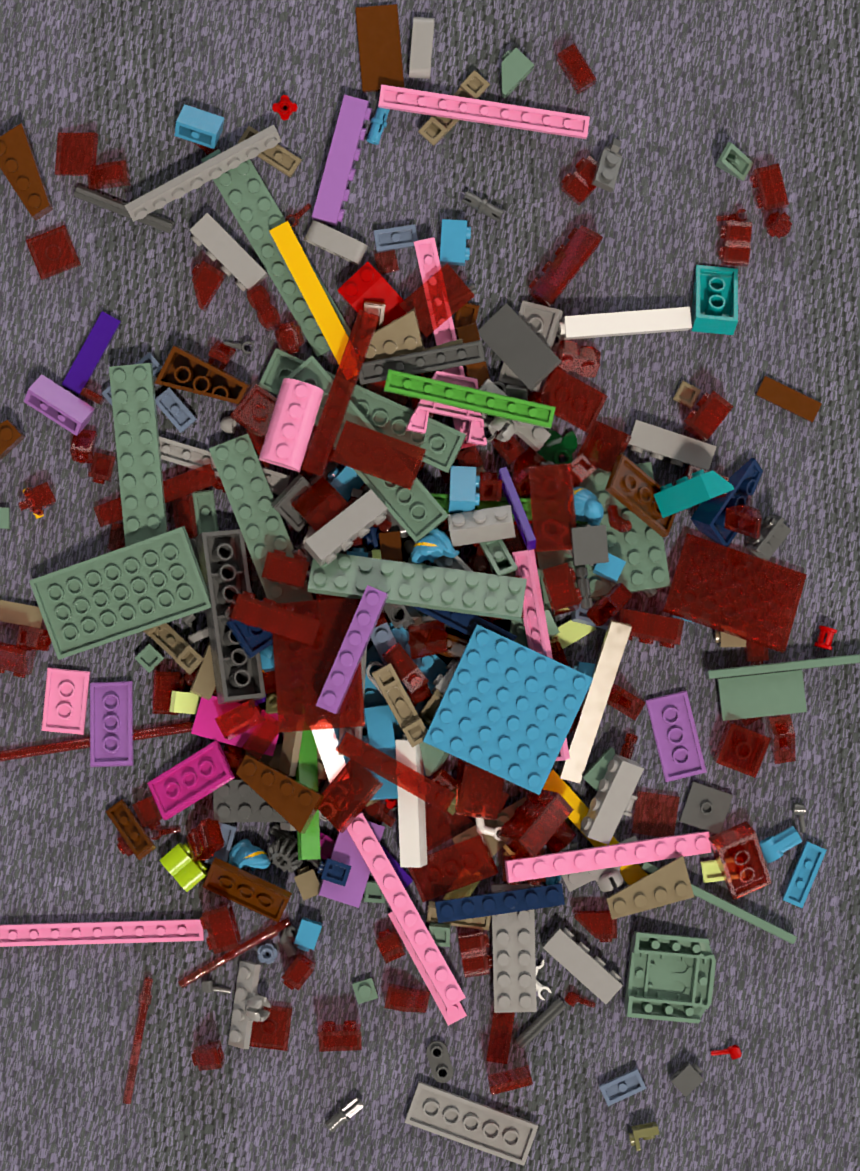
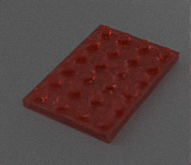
[663,533,807,653]
[271,598,366,733]

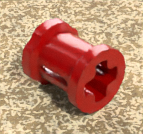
[813,625,837,650]

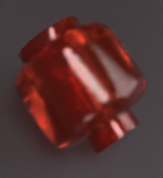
[274,321,305,354]

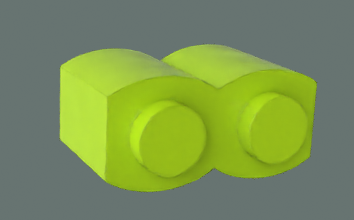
[159,842,207,892]

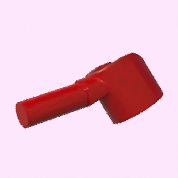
[711,1045,742,1060]

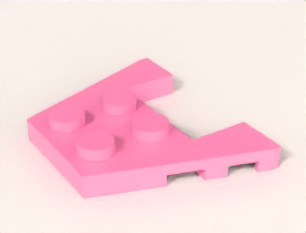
[405,371,487,446]

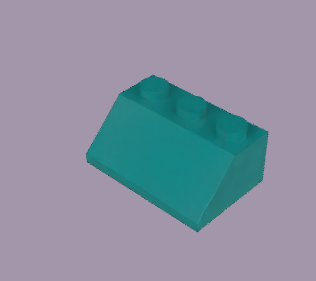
[653,470,734,518]

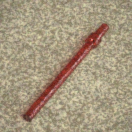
[178,917,292,988]
[123,977,153,1104]

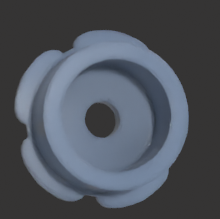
[257,943,278,964]

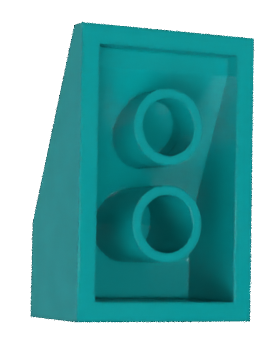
[691,265,738,335]

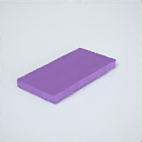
[90,681,134,767]
[645,690,707,782]
[318,814,385,908]

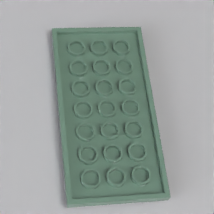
[29,526,212,660]

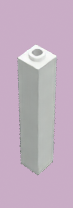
[559,307,692,340]
[395,734,427,868]

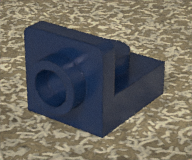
[362,526,390,552]
[317,858,352,886]

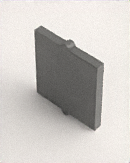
[571,524,609,566]

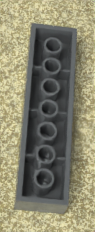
[196,529,266,704]

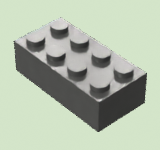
[213,778,296,823]

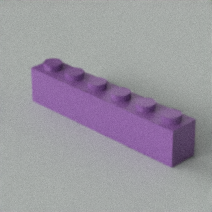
[312,95,372,226]
[316,585,389,714]

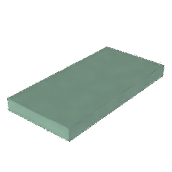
[717,670,807,721]

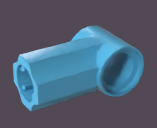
[757,826,802,864]

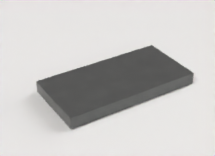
[478,303,562,391]

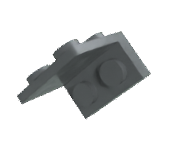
[745,514,792,563]

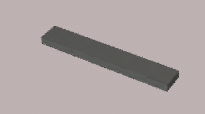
[357,340,486,385]

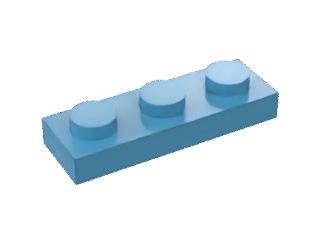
[782,841,827,908]

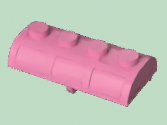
[258,378,324,472]

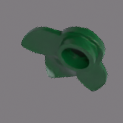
[537,430,577,469]

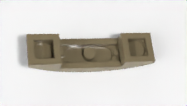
[418,70,490,146]
[143,623,204,675]
[372,663,427,747]

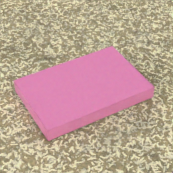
[41,668,90,735]

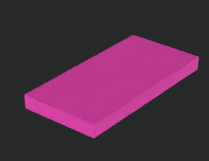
[191,695,284,757]
[147,740,235,820]

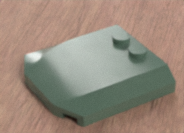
[624,931,716,1024]

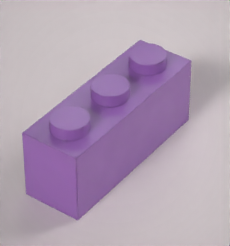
[24,374,95,436]

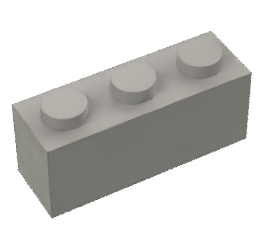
[448,505,516,547]

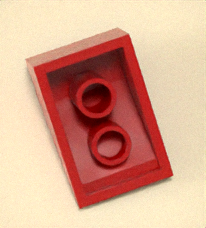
[337,261,412,327]

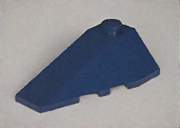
[690,458,763,549]

